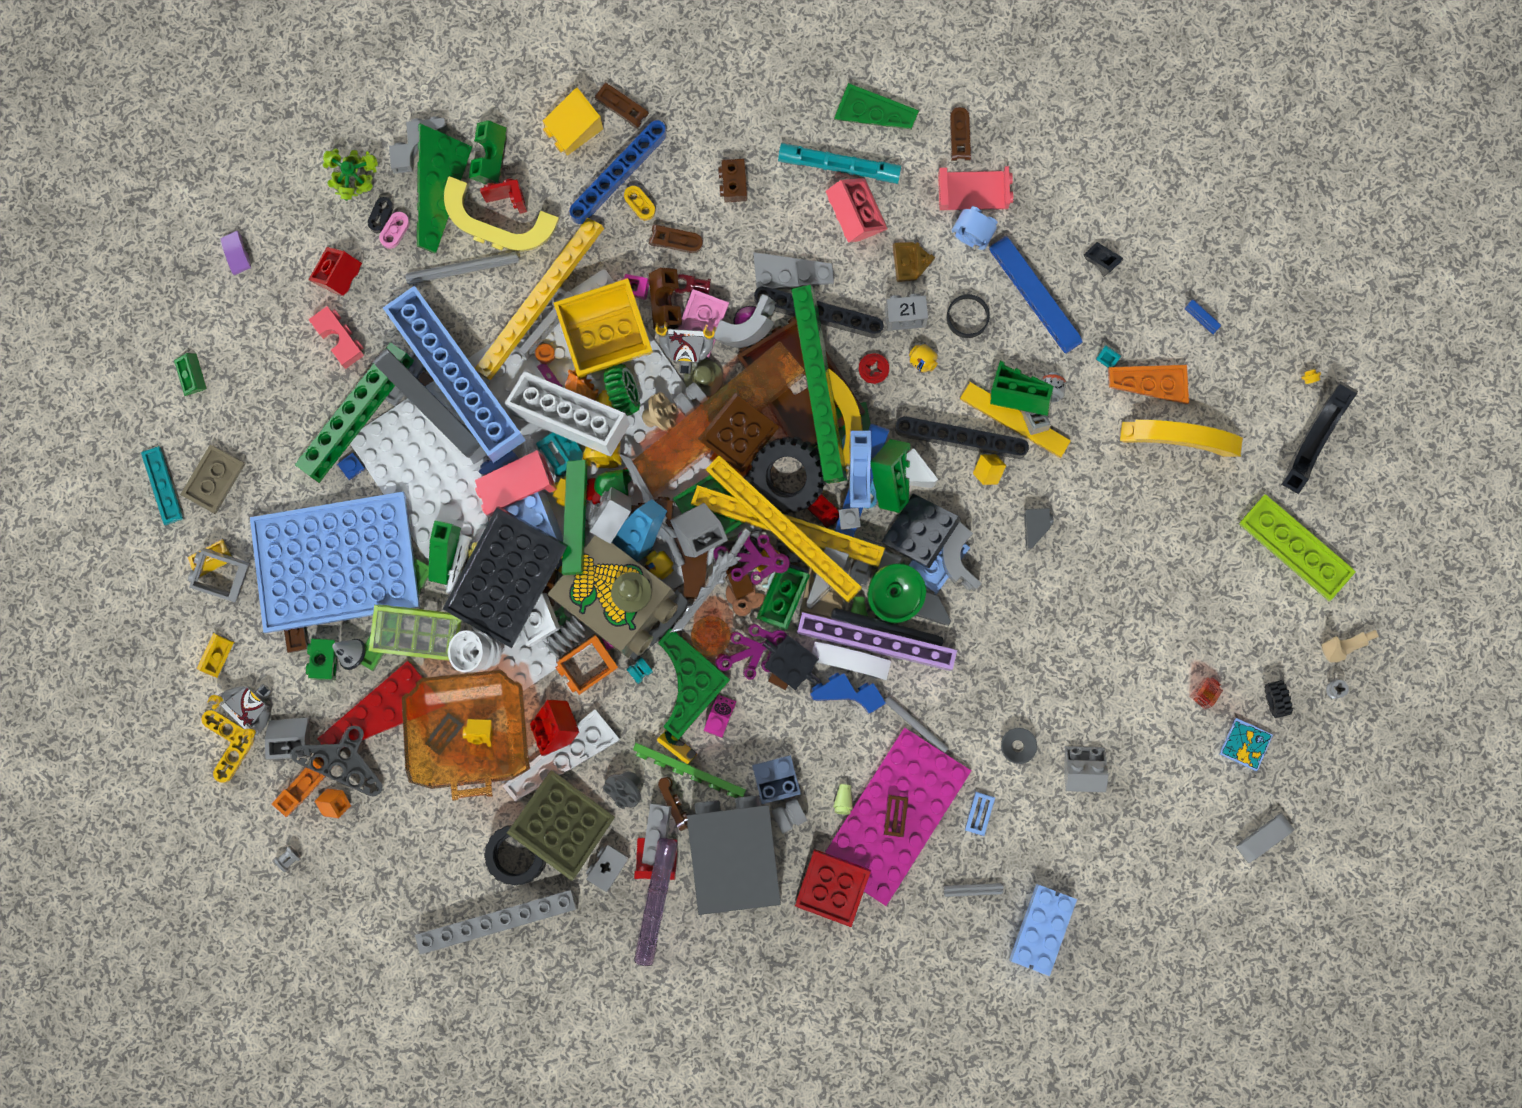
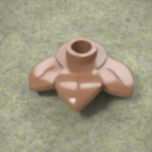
[726,579,764,616]

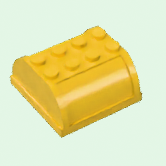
[553,278,653,378]

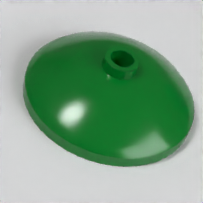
[867,563,926,623]

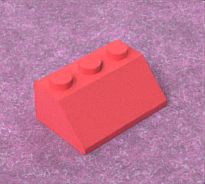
[825,178,888,243]

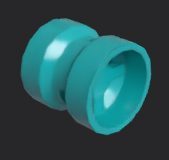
[626,657,653,684]

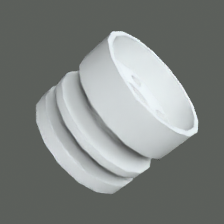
[448,630,502,674]

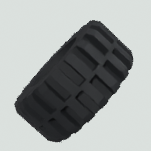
[750,436,826,514]

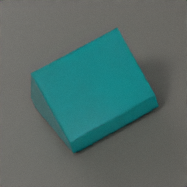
[1096,345,1121,368]

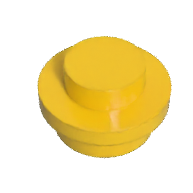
[1301,369,1321,384]

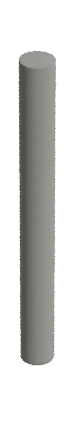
[884,696,948,753]

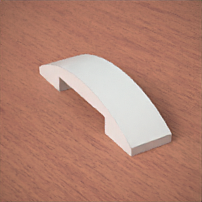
[812,642,891,680]

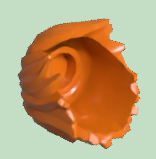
[565,370,599,401]

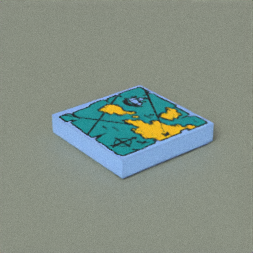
[1219,718,1273,771]

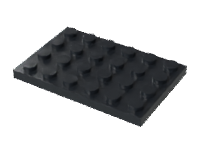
[443,506,568,648]

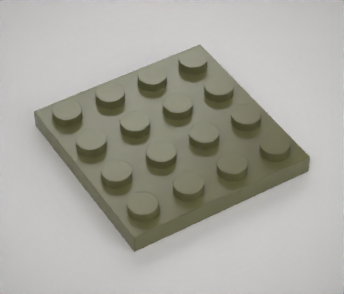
[507,770,615,881]

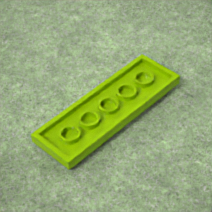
[1239,494,1356,601]

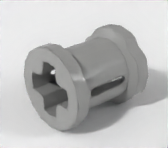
[1326,680,1349,699]
[274,846,301,872]

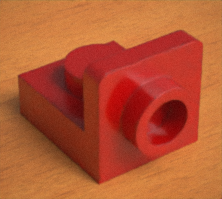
[807,495,839,528]

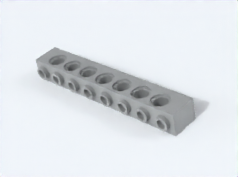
[415,890,578,955]

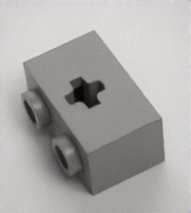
[586,845,629,892]

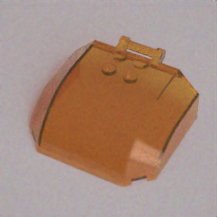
[402,670,530,801]

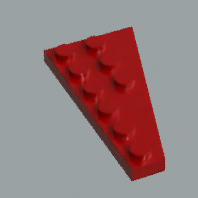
[317,661,447,750]

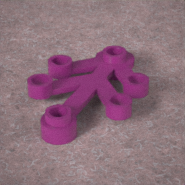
[713,531,790,585]
[715,624,787,680]

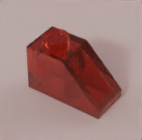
[1189,677,1223,709]

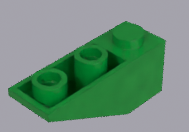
[428,520,461,585]

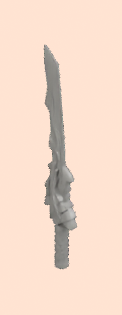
[620,454,685,567]
[670,528,751,633]

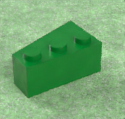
[990,360,1054,416]
[870,439,910,513]

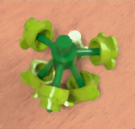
[322,148,378,201]

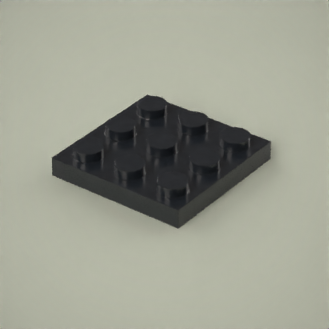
[882,493,961,568]

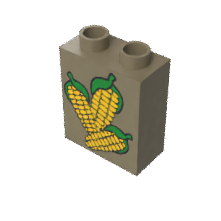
[548,535,678,658]

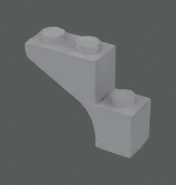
[389,116,447,174]

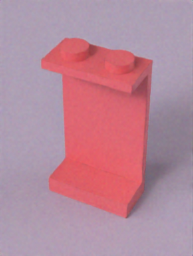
[938,166,1013,210]
[475,450,557,517]

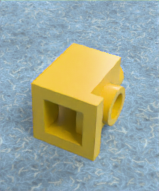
[463,719,493,747]

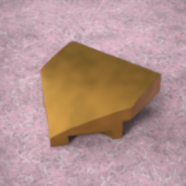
[893,242,935,282]

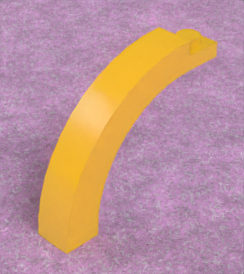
[828,368,863,483]
[1120,420,1243,457]

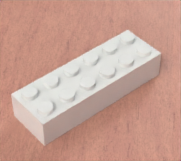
[505,371,630,457]

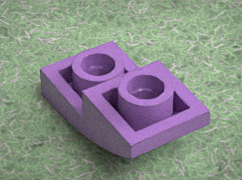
[220,231,251,275]

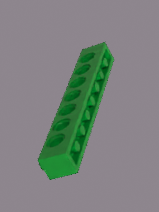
[295,342,414,483]

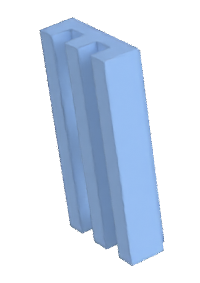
[965,792,995,836]

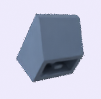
[752,755,801,804]

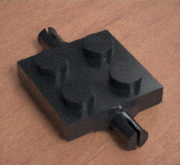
[762,635,821,691]

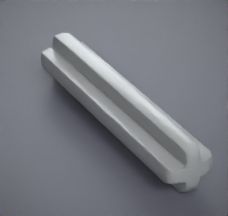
[944,883,1003,897]

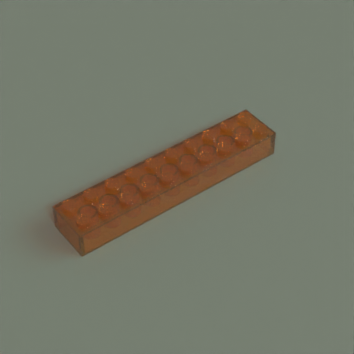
[633,341,805,498]

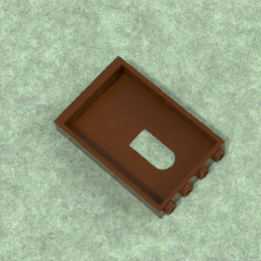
[737,316,865,447]

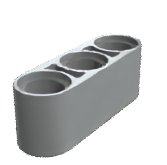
[1236,813,1295,863]

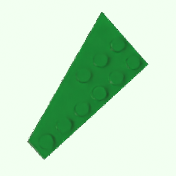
[417,123,472,253]

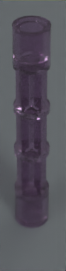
[634,838,678,966]

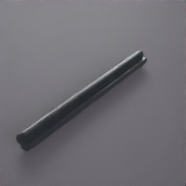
[831,608,944,646]

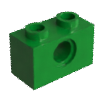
[306,639,339,681]

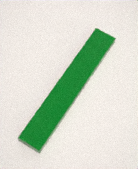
[562,460,588,575]

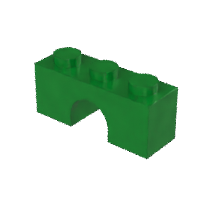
[469,120,507,185]

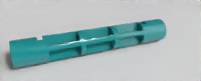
[778,143,902,184]

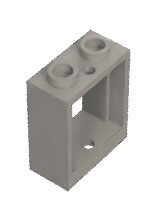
[188,548,250,602]

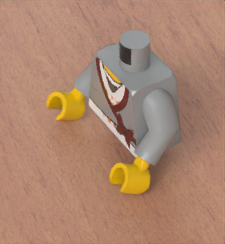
[655,322,717,374]
[207,684,271,743]

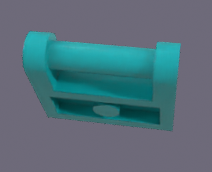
[536,432,583,477]

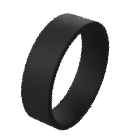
[946,294,990,338]

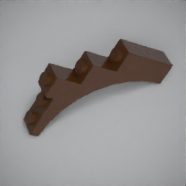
[628,497,709,599]

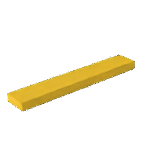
[960,382,1071,458]

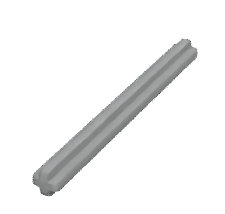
[406,252,519,285]

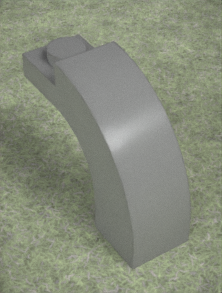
[714,294,776,348]
[941,522,982,591]

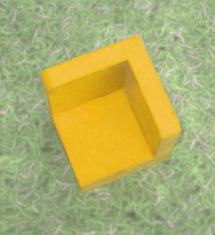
[973,454,1007,485]

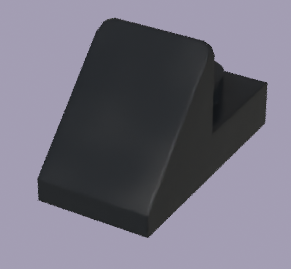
[1083,242,1123,277]

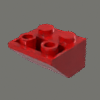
[530,699,579,756]

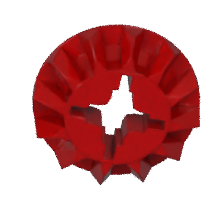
[858,353,889,384]

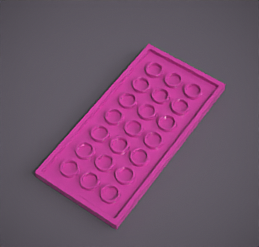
[825,727,971,906]

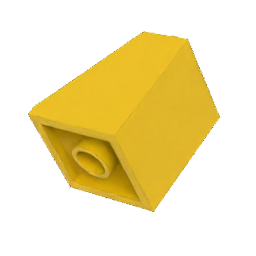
[543,87,603,156]

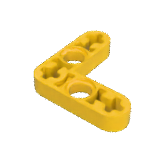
[201,710,254,783]

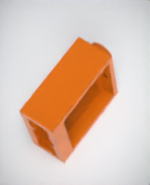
[555,634,618,695]

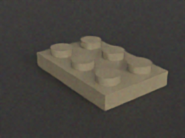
[180,444,245,515]

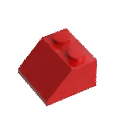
[308,247,362,296]

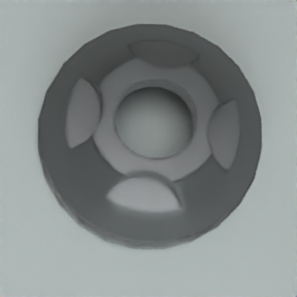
[1001,728,1037,764]

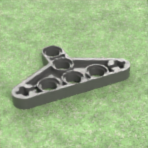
[290,726,382,797]

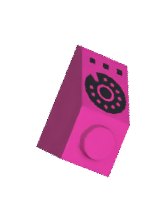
[703,694,737,739]

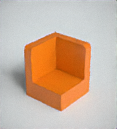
[314,788,351,818]

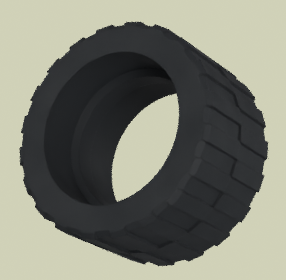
[484,825,546,885]

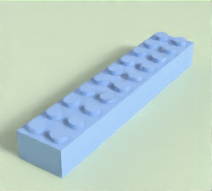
[383,286,526,463]

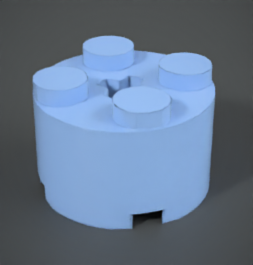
[952,206,998,250]

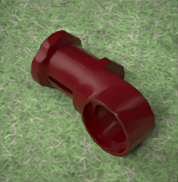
[674,274,711,295]

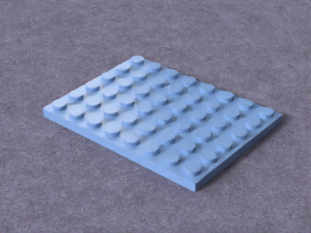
[250,492,420,633]

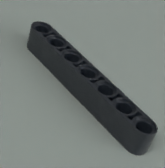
[754,286,884,338]
[895,416,1029,459]

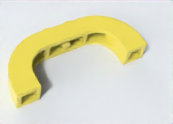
[444,176,559,251]

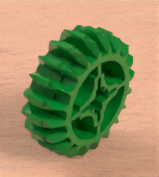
[604,363,640,416]

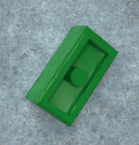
[174,353,207,396]

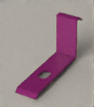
[537,363,564,388]

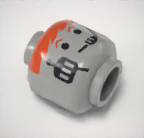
[1041,372,1066,403]

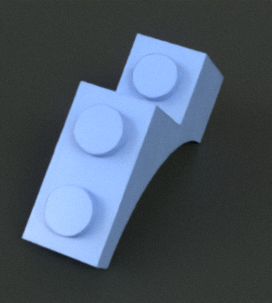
[849,431,871,508]

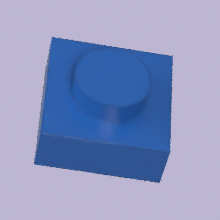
[337,453,365,480]

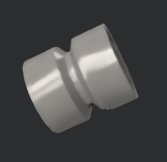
[672,382,709,419]
[771,798,808,834]

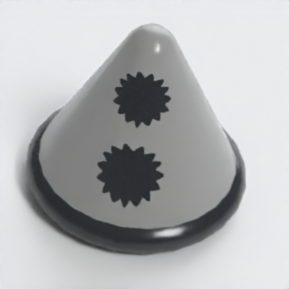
[332,639,366,670]

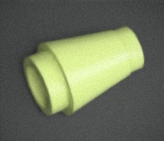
[833,784,853,815]

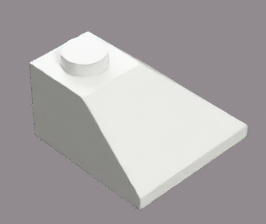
[906,448,938,488]

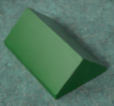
[756,568,810,631]

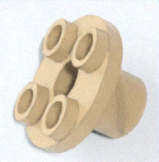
[642,392,678,431]

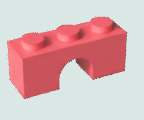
[308,306,364,369]

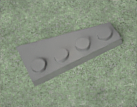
[753,252,834,289]

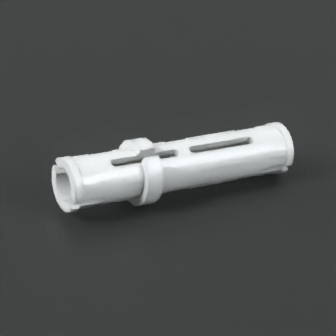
[446,535,472,594]

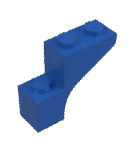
[810,673,886,715]

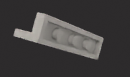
[514,288,574,360]

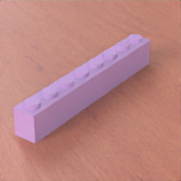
[797,612,957,671]

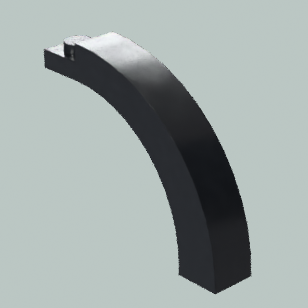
[1281,381,1358,495]

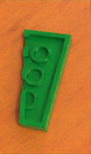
[834,83,919,130]

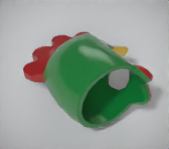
[586,468,632,505]

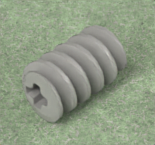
[543,615,586,658]

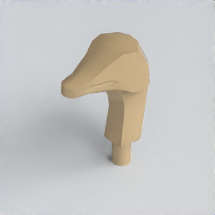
[1321,630,1379,663]

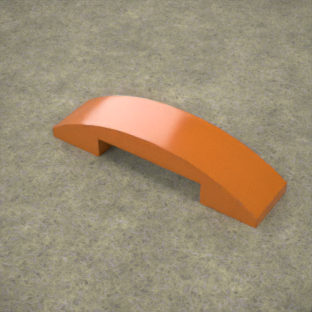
[272,744,334,817]

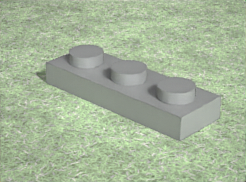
[642,803,672,867]

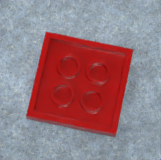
[795,849,871,927]

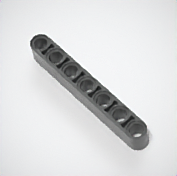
[372,348,481,458]

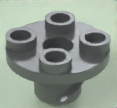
[603,771,641,809]

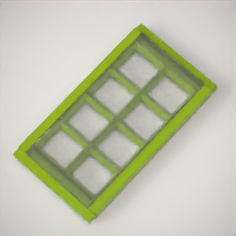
[369,604,461,661]

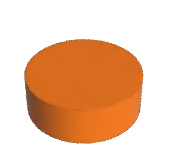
[535,343,555,364]

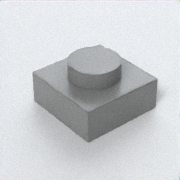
[839,508,861,530]

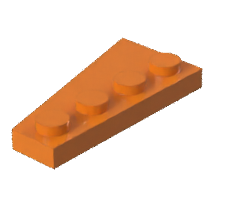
[1108,365,1189,404]

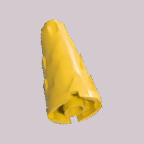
[582,390,622,468]

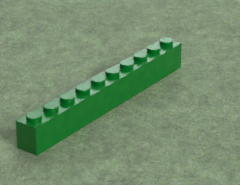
[791,285,848,484]

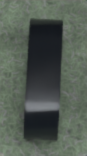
[367,197,394,233]

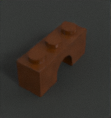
[649,267,682,331]

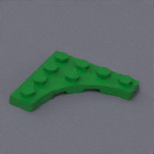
[658,628,730,740]

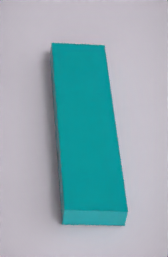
[141,446,184,526]

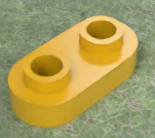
[624,186,655,221]

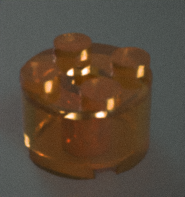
[691,616,731,658]

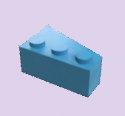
[611,499,667,562]

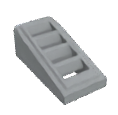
[1021,411,1051,435]

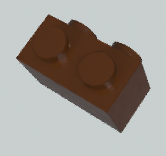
[718,159,747,203]

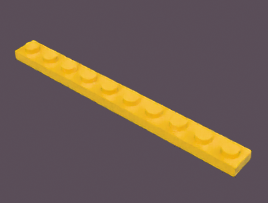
[474,218,604,381]
[705,456,862,602]
[691,485,885,567]

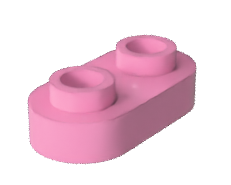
[379,212,410,249]

